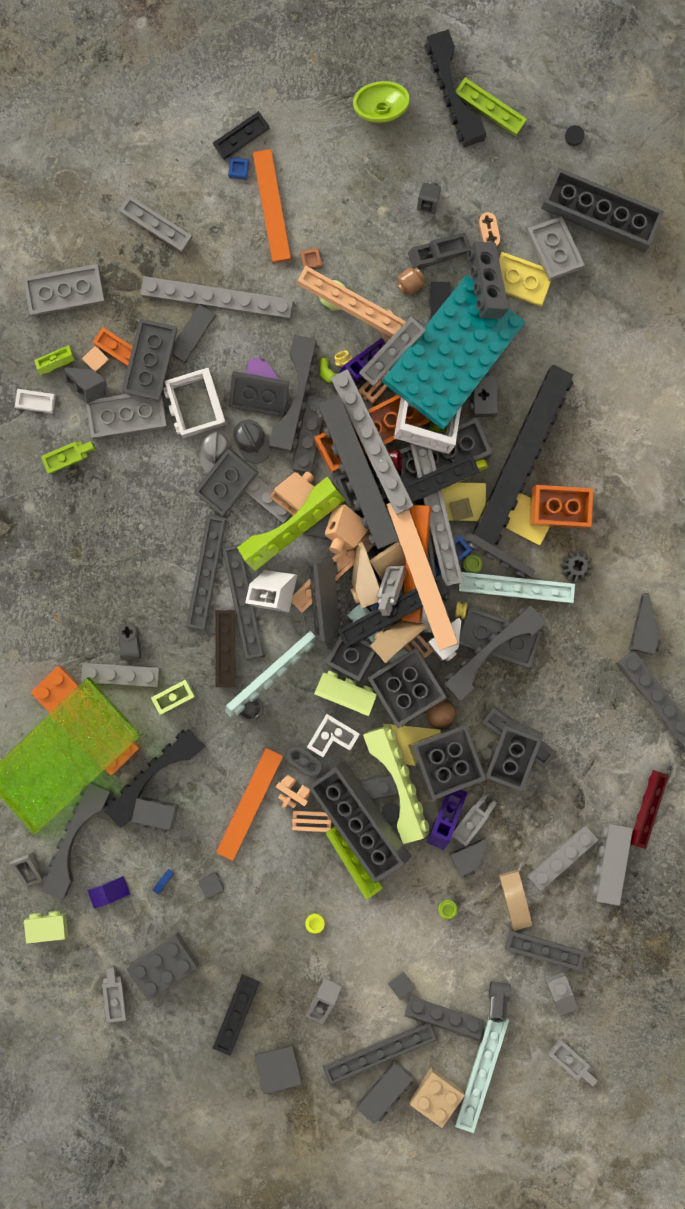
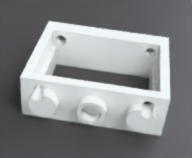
[163,368,226,438]
[394,398,461,454]

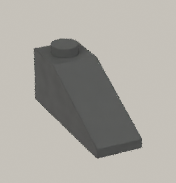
[629,593,661,655]

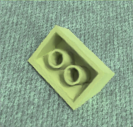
[314,671,377,716]

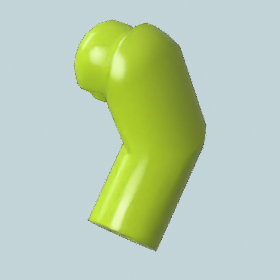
[319,358,337,384]

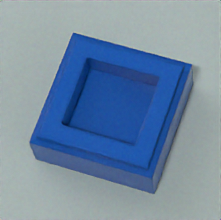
[228,158,249,180]

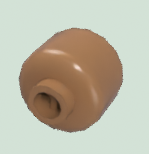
[397,267,425,296]

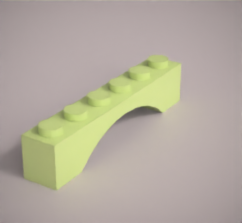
[363,724,430,844]

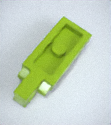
[41,441,96,475]

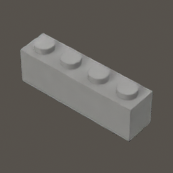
[592,823,633,906]

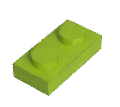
[34,345,75,375]

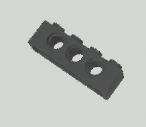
[467,241,509,319]

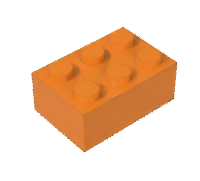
[530,485,593,529]

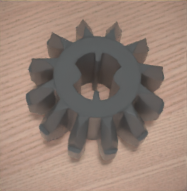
[560,550,594,583]

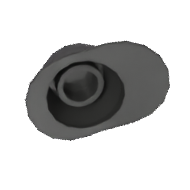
[233,419,270,463]

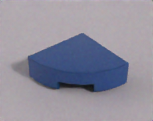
[152,869,174,894]

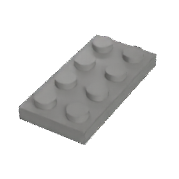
[23,264,105,316]
[86,394,167,439]

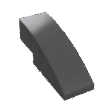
[408,233,470,269]

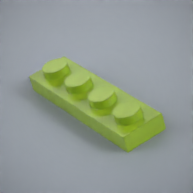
[456,78,527,137]
[326,827,383,899]

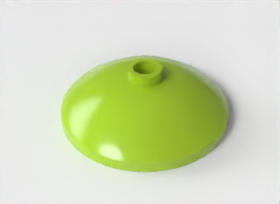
[353,81,410,123]

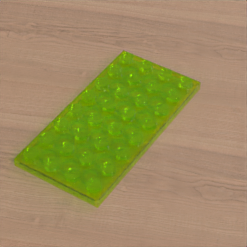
[0,677,142,835]

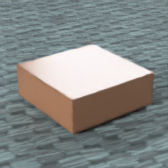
[300,248,322,269]

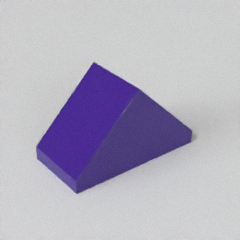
[87,876,130,908]

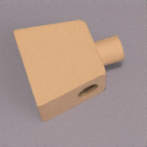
[269,472,314,516]
[325,504,369,554]

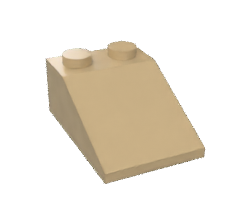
[350,540,380,608]

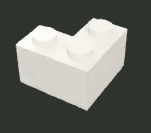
[307,714,360,757]

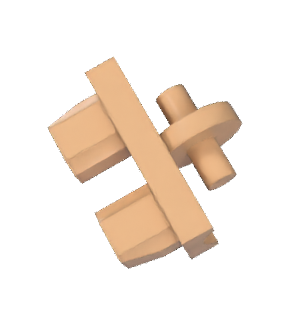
[276,775,311,809]

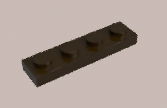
[215,610,235,687]

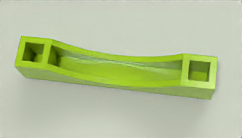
[237,476,345,571]

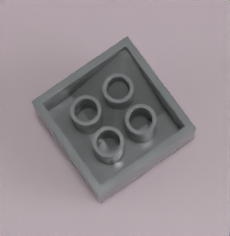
[368,647,450,728]
[408,725,486,800]

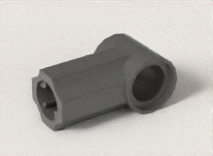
[489,981,511,1023]

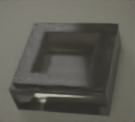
[449,498,473,522]

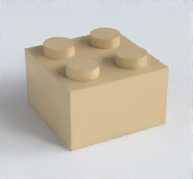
[409,1067,465,1128]

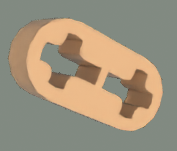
[479,212,500,247]

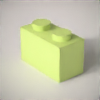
[151,680,196,715]
[24,911,68,944]

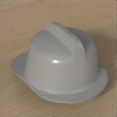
[200,429,232,473]

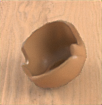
[426,700,456,729]

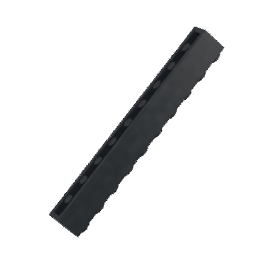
[472,365,574,546]

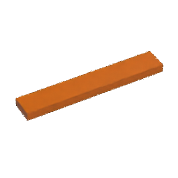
[253,149,291,263]
[401,505,431,623]
[216,748,283,861]

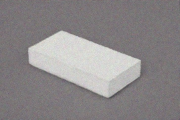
[15,389,56,414]

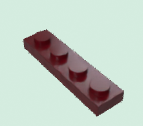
[630,770,669,849]

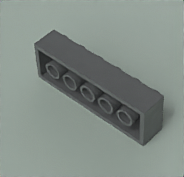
[541,167,664,252]
[308,761,412,883]

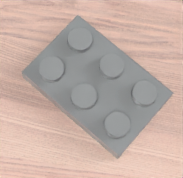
[526,216,585,281]

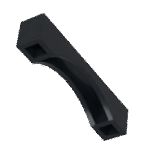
[424,29,486,148]
[104,729,206,828]

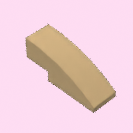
[498,870,533,931]

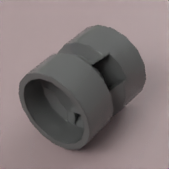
[239,698,264,721]

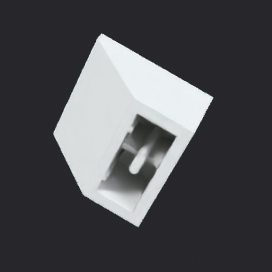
[245,570,297,613]

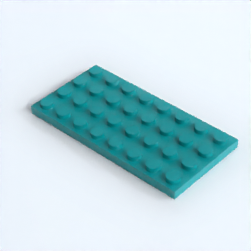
[381,275,525,430]

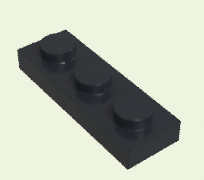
[212,111,270,160]

